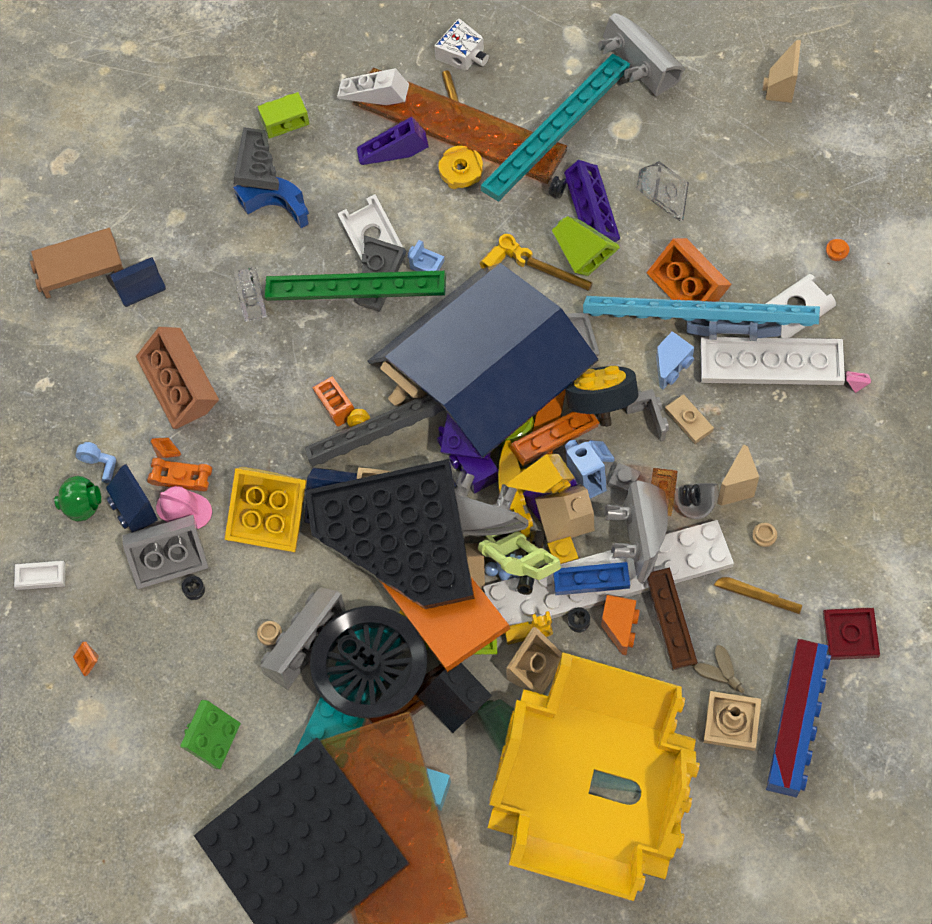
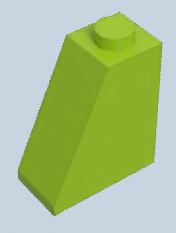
[552,216,620,276]

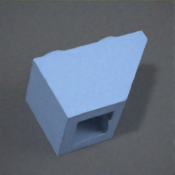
[656,331,694,389]

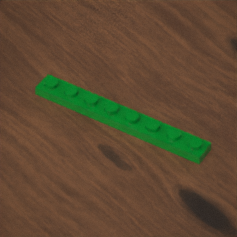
[264,270,446,301]

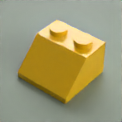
[507,454,575,494]

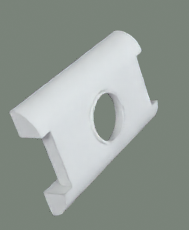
[337,194,403,260]
[765,274,836,338]

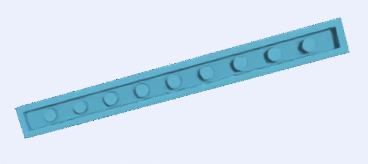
[583,296,820,326]

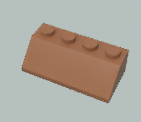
[135,327,219,429]

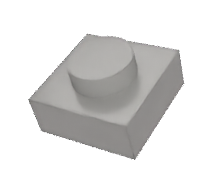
[608,463,641,494]

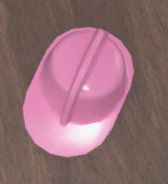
[156,486,212,529]

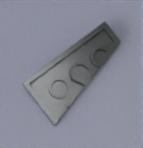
[233,127,279,190]

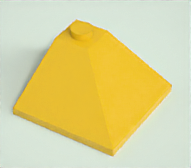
[225,467,307,552]

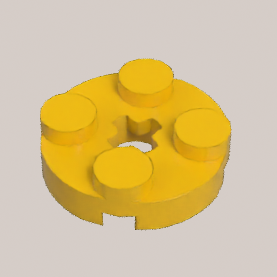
[438,146,483,189]

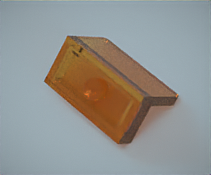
[651,468,678,516]

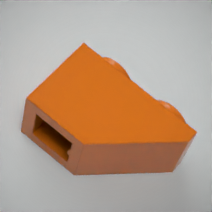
[601,595,640,655]

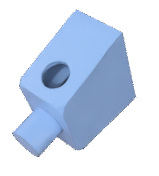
[565,440,607,498]

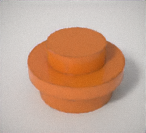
[826,239,849,261]

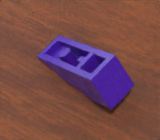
[357,117,429,165]

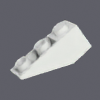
[337,68,409,105]

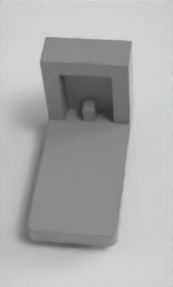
[625,389,669,441]

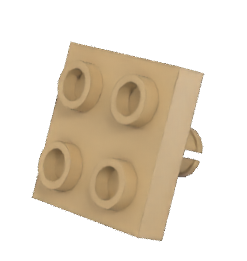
[380,361,428,406]
[703,691,761,751]

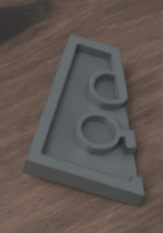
[358,235,407,312]

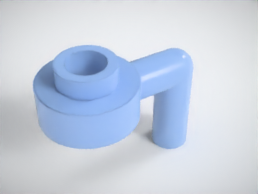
[75,442,116,483]

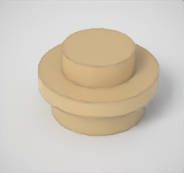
[752,523,777,547]
[257,621,282,646]

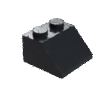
[418,663,492,734]

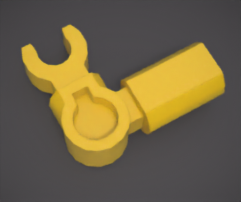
[480,234,533,269]
[505,611,553,645]

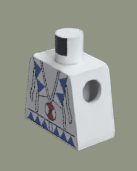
[434,18,489,70]

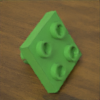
[180,700,241,769]

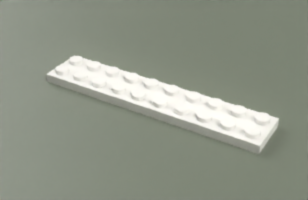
[483,520,734,626]

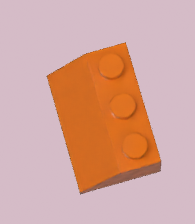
[647,238,732,302]

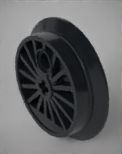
[310,606,427,718]

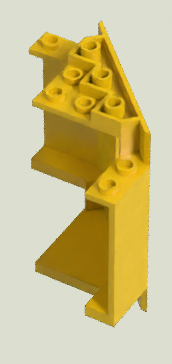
[487,652,700,901]

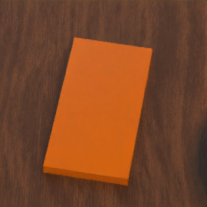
[379,577,510,672]

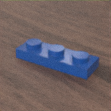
[553,562,630,596]

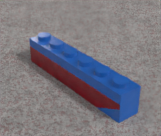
[766,639,831,798]

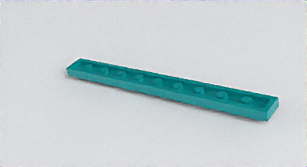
[481,53,630,202]

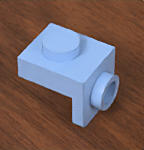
[407,240,445,271]

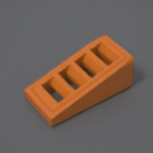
[312,376,355,427]

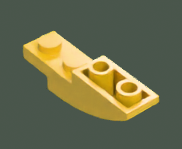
[498,440,533,537]

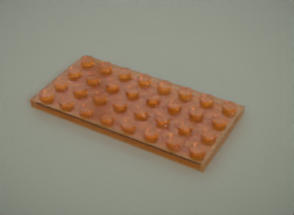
[321,712,468,924]

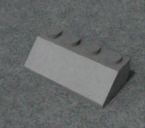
[260,587,346,690]

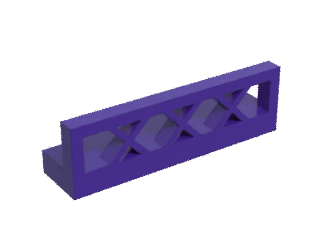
[564,160,620,242]

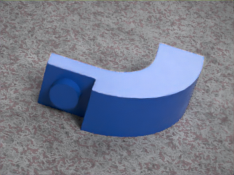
[233,177,309,228]

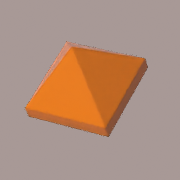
[151,438,181,459]
[73,641,99,676]

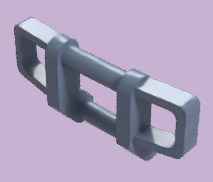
[687,319,782,341]

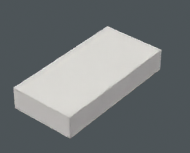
[14,561,66,590]

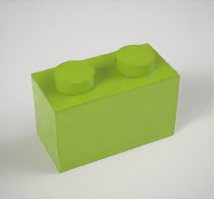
[257,92,310,139]

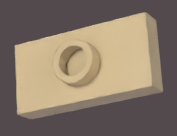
[665,394,714,444]

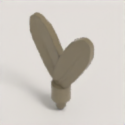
[694,645,744,693]

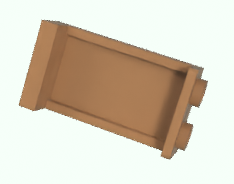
[30,227,123,299]

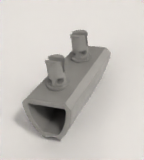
[598,13,686,96]
[455,471,528,536]
[604,481,668,584]

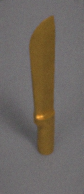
[714,577,803,614]

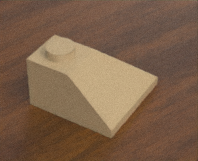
[762,40,801,103]
[535,484,595,543]

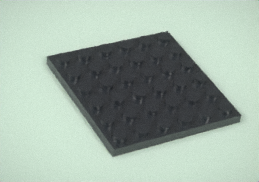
[194,738,410,924]

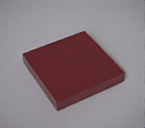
[823,608,880,660]

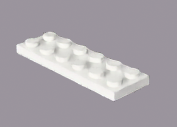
[700,337,845,385]

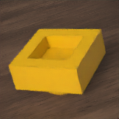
[547,536,579,564]

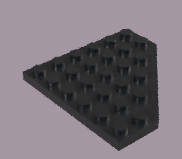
[305,459,475,609]

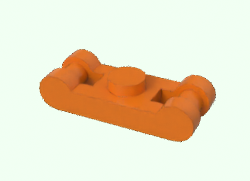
[147,458,213,492]

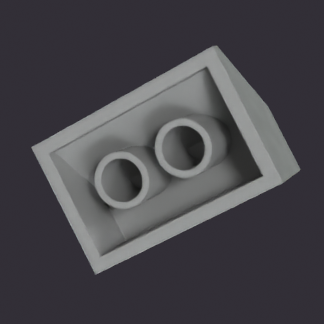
[123,515,208,589]

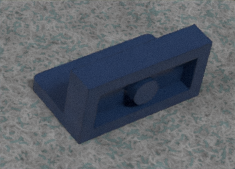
[110,257,166,307]

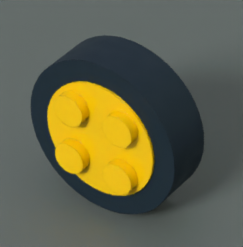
[565,366,639,427]

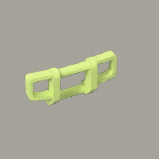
[478,531,561,580]

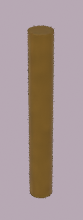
[442,70,466,126]
[527,257,592,291]

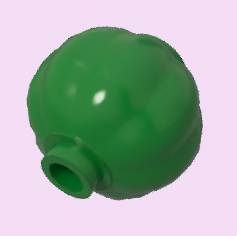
[54,476,102,522]

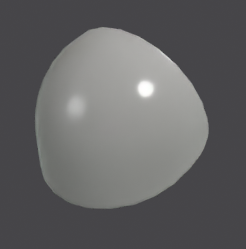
[675,483,719,519]

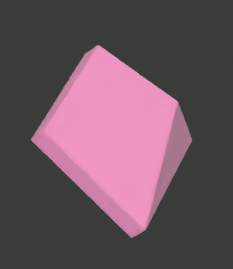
[845,371,871,393]

